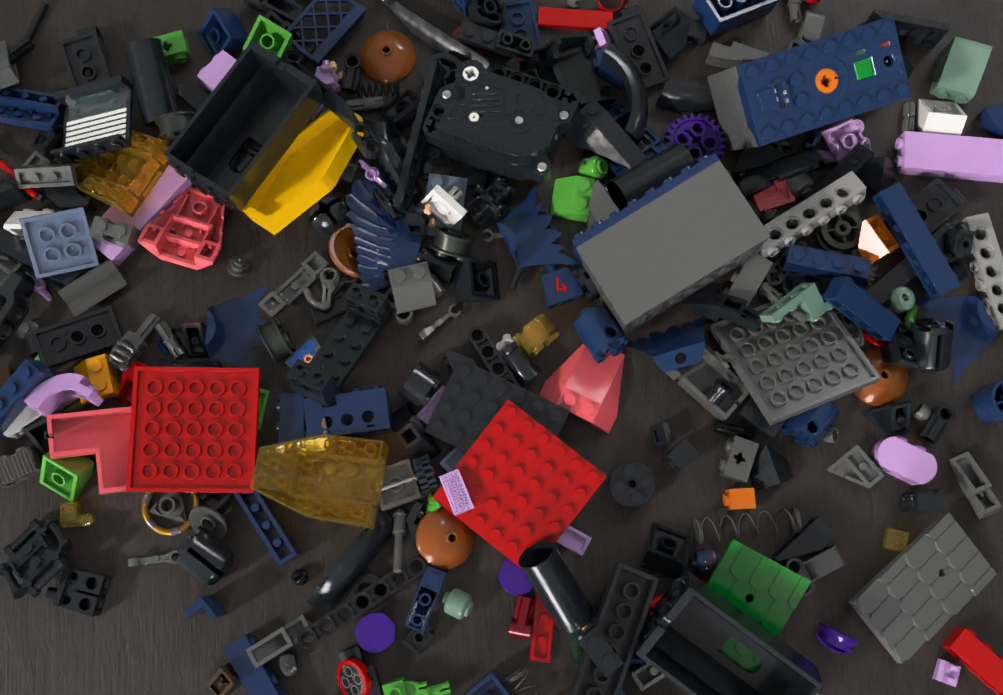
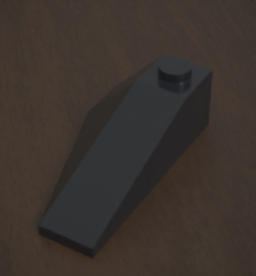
[566,99,647,170]

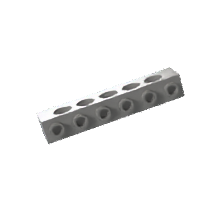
[759,171,867,258]
[957,213,1003,332]

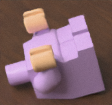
[315,60,343,92]

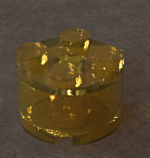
[513,312,560,358]

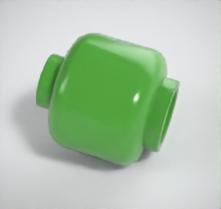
[578,155,608,182]

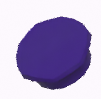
[498,558,533,595]
[354,612,395,653]
[816,622,858,654]

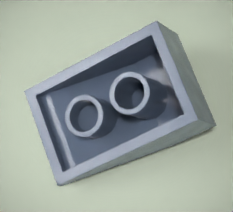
[423,173,468,237]

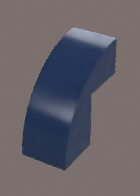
[978,105,1003,139]

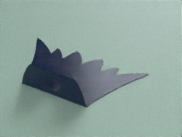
[496,185,579,268]
[205,284,270,381]
[915,296,997,385]
[624,317,707,373]

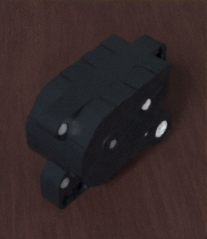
[423,59,580,183]

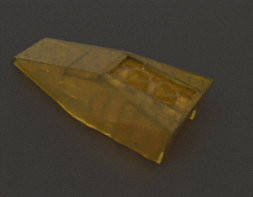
[54,127,169,218]
[250,434,389,529]

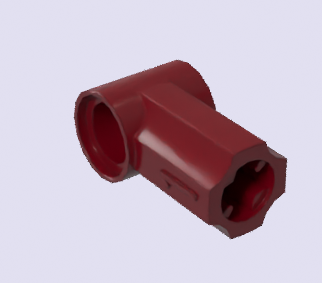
[508,595,536,640]

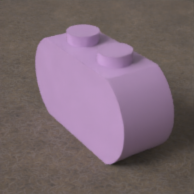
[871,436,937,485]

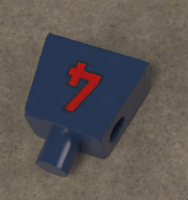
[541,264,584,310]

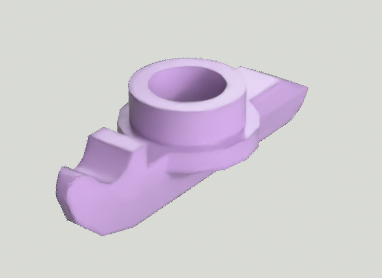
[358,159,388,188]
[25,272,52,303]

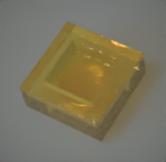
[882,528,909,552]

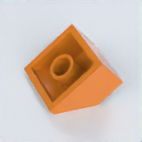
[858,214,900,264]

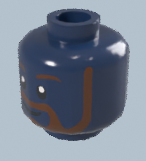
[691,547,721,576]

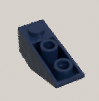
[404,564,448,634]

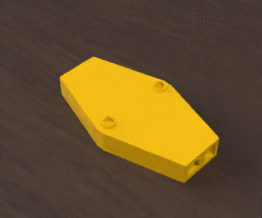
[242,109,364,235]

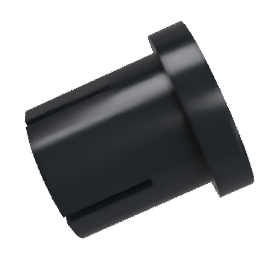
[706,378,733,405]

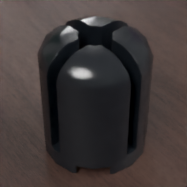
[306,192,351,240]
[910,318,954,372]
[172,526,235,586]

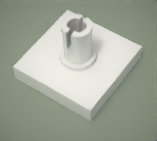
[421,184,467,228]

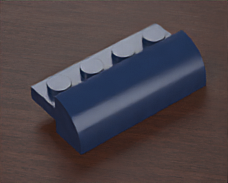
[0,86,65,132]

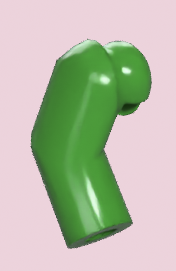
[904,305,918,331]

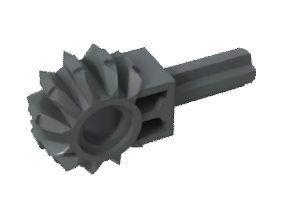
[108,313,161,371]

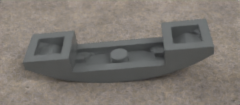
[258,251,329,317]

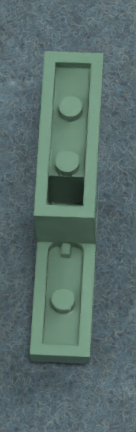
[759,283,834,324]

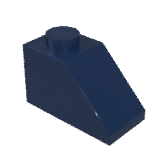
[592,49,624,90]

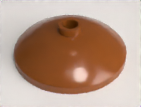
[360,30,416,84]
[329,223,361,278]
[853,348,909,407]
[416,506,475,569]

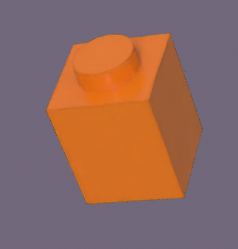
[723,488,756,510]

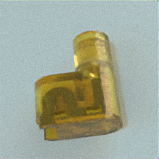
[60,501,96,528]

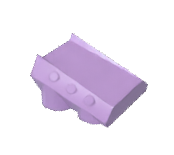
[821,117,871,164]

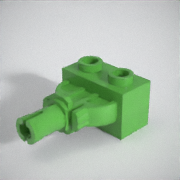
[382,676,452,695]

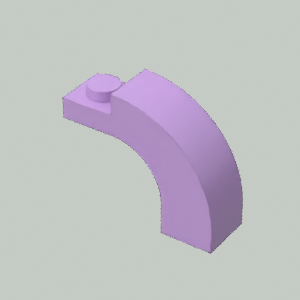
[24,373,104,417]

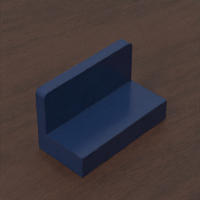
[184,594,227,620]

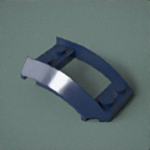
[601,103,670,175]

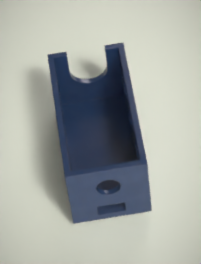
[303,385,394,443]

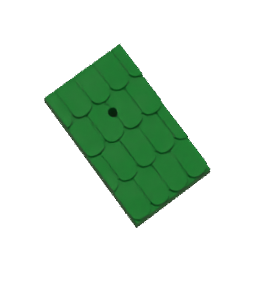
[706,539,811,671]

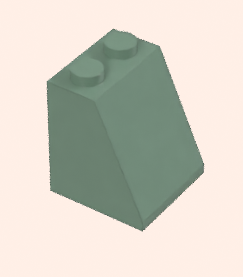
[929,36,993,104]

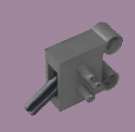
[0,39,35,89]

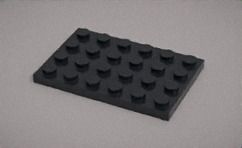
[424,358,570,452]

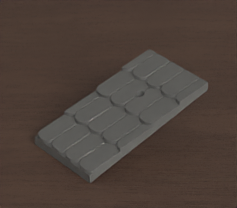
[848,512,997,663]

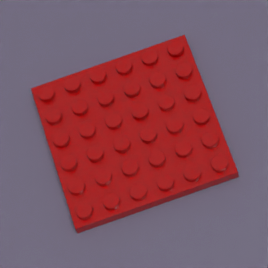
[126,366,261,493]
[432,399,607,568]

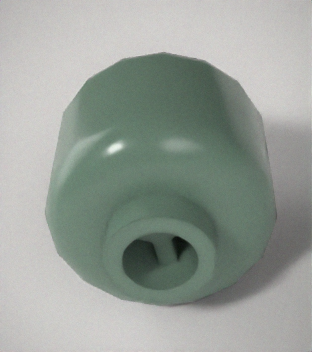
[885,286,916,314]
[442,588,474,619]

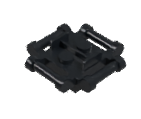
[0,517,73,599]

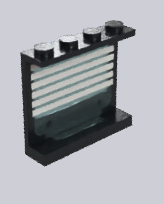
[50,75,133,163]

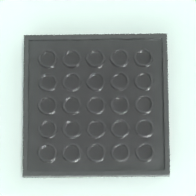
[709,295,881,426]

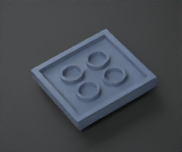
[19,207,99,279]

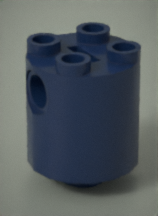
[573,305,629,364]
[971,379,1003,423]
[780,401,839,448]

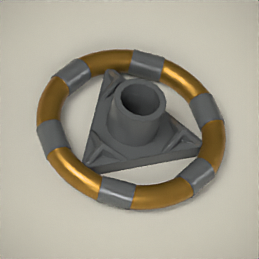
[141,492,201,536]

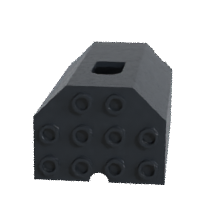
[164,40,325,212]
[636,571,823,695]

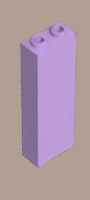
[895,131,1003,183]
[92,151,193,266]

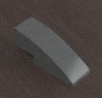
[705,41,769,68]
[949,451,1002,520]
[246,614,312,668]

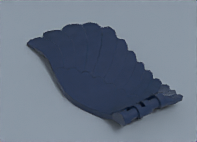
[345,167,423,292]

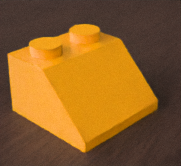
[74,354,120,406]

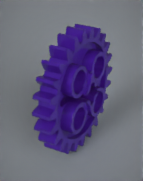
[664,113,727,165]

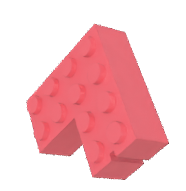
[46,406,131,495]

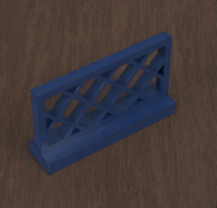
[287,0,366,68]

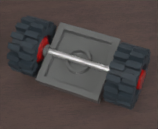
[351,454,439,515]

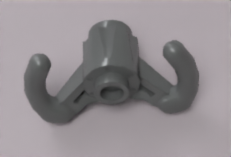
[303,267,359,311]

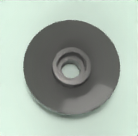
[189,506,227,540]

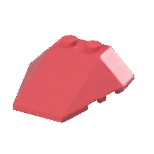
[137,187,225,270]
[538,343,625,434]

